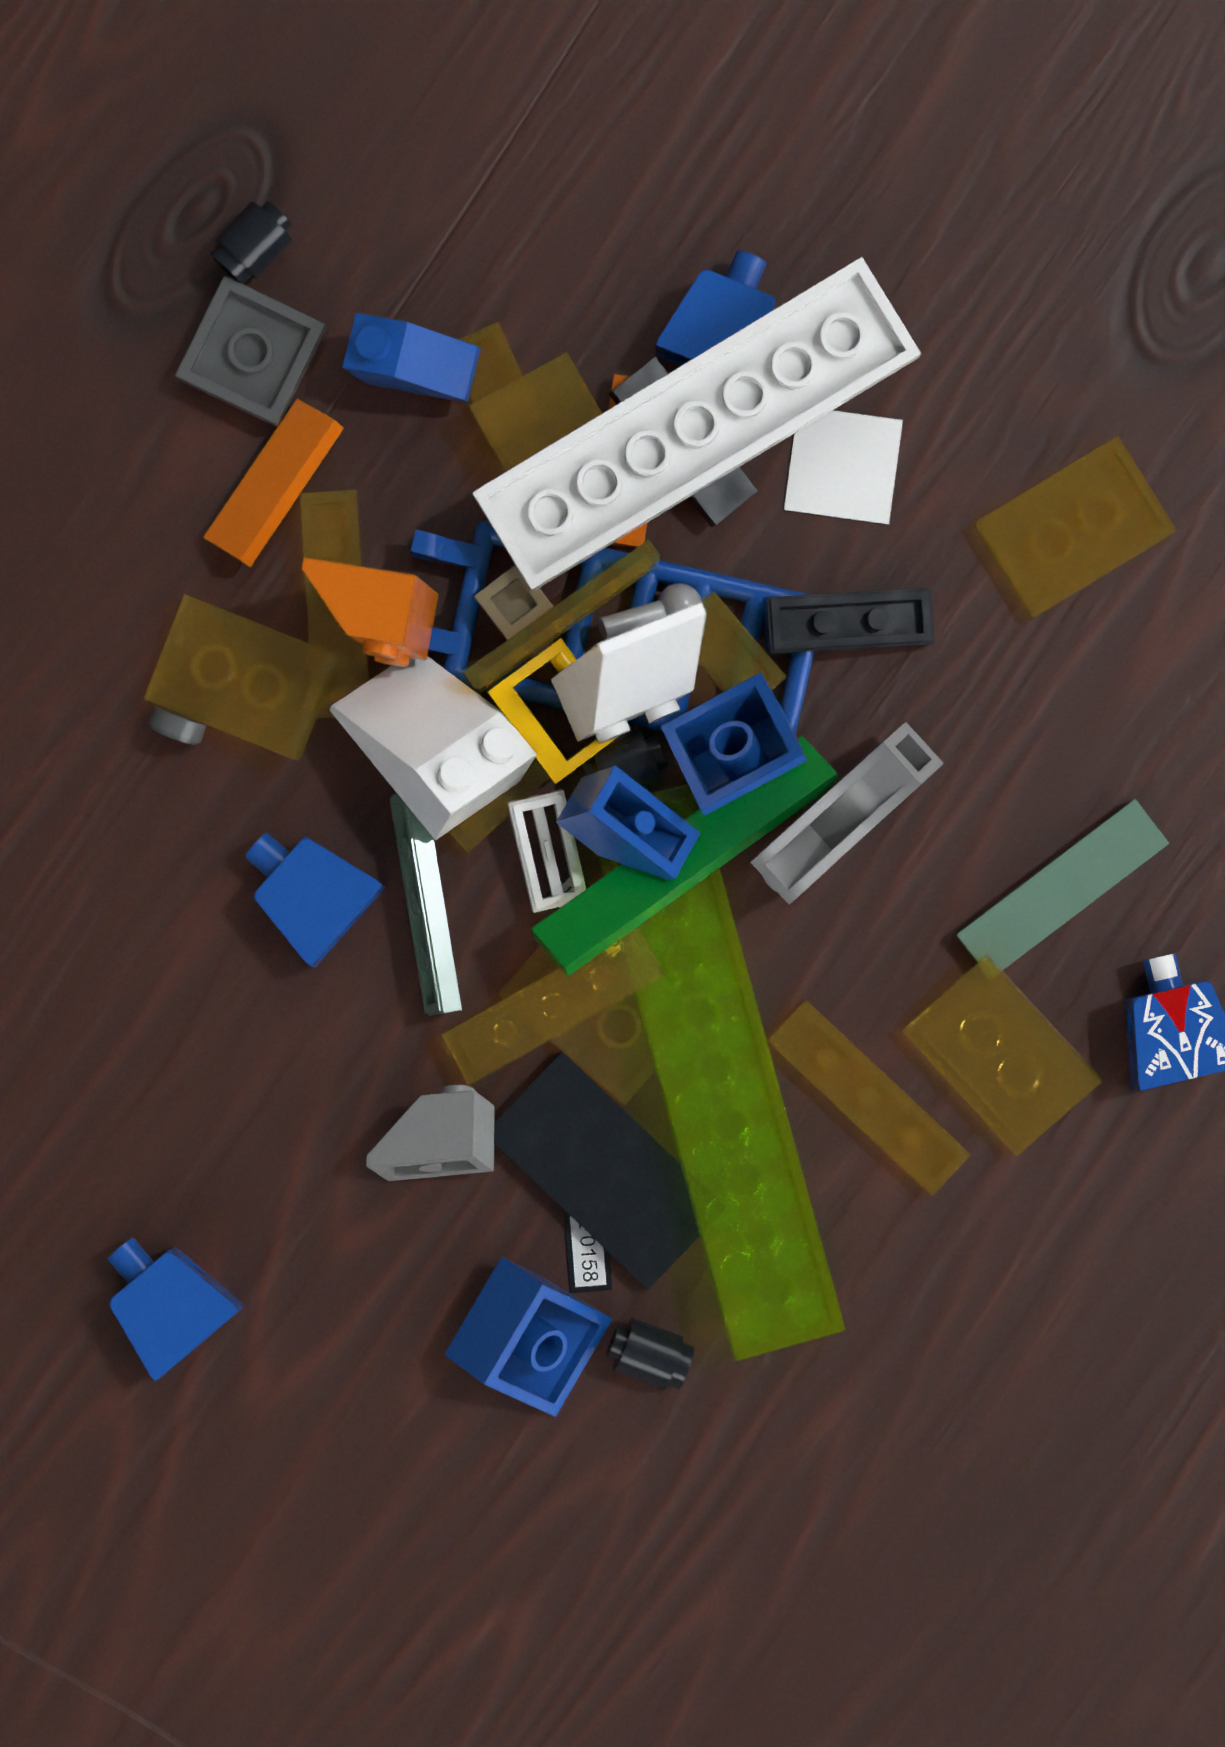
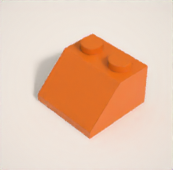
[302,558,439,667]

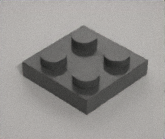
[175,275,327,427]

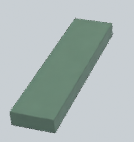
[389,793,462,1016]
[955,799,1170,980]

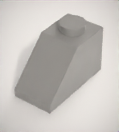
[366,1085,495,1181]

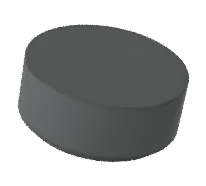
[147,705,207,745]

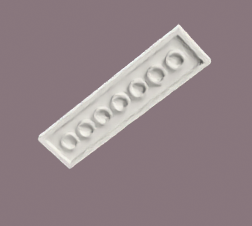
[472,257,921,592]

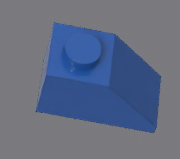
[343,313,481,403]
[556,765,700,881]

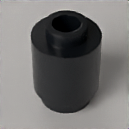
[210,201,292,284]
[582,730,669,789]
[606,1317,695,1390]

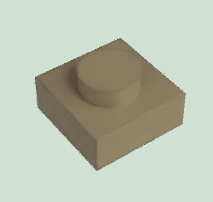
[474,565,554,643]

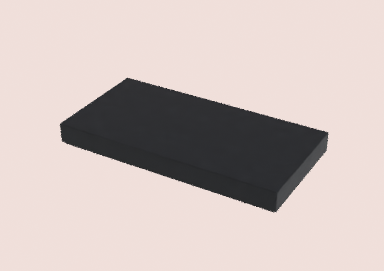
[494,1051,726,1290]

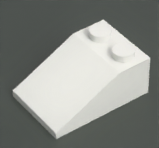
[551,603,706,744]
[330,656,537,840]

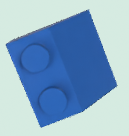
[660,672,807,816]
[444,1256,613,1417]

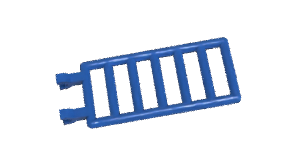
[411,521,814,734]

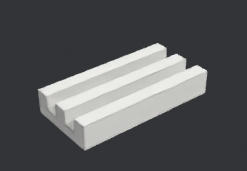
[507,789,586,913]

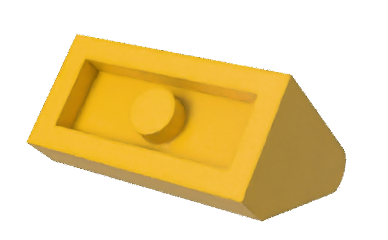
[488,638,617,784]

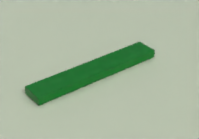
[531,736,838,977]

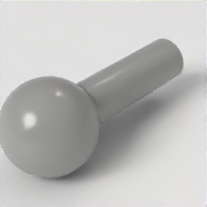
[598,583,702,640]

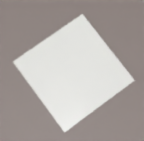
[784,410,903,524]

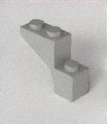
[750,722,944,905]

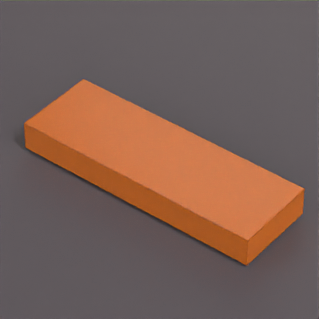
[204,399,344,567]

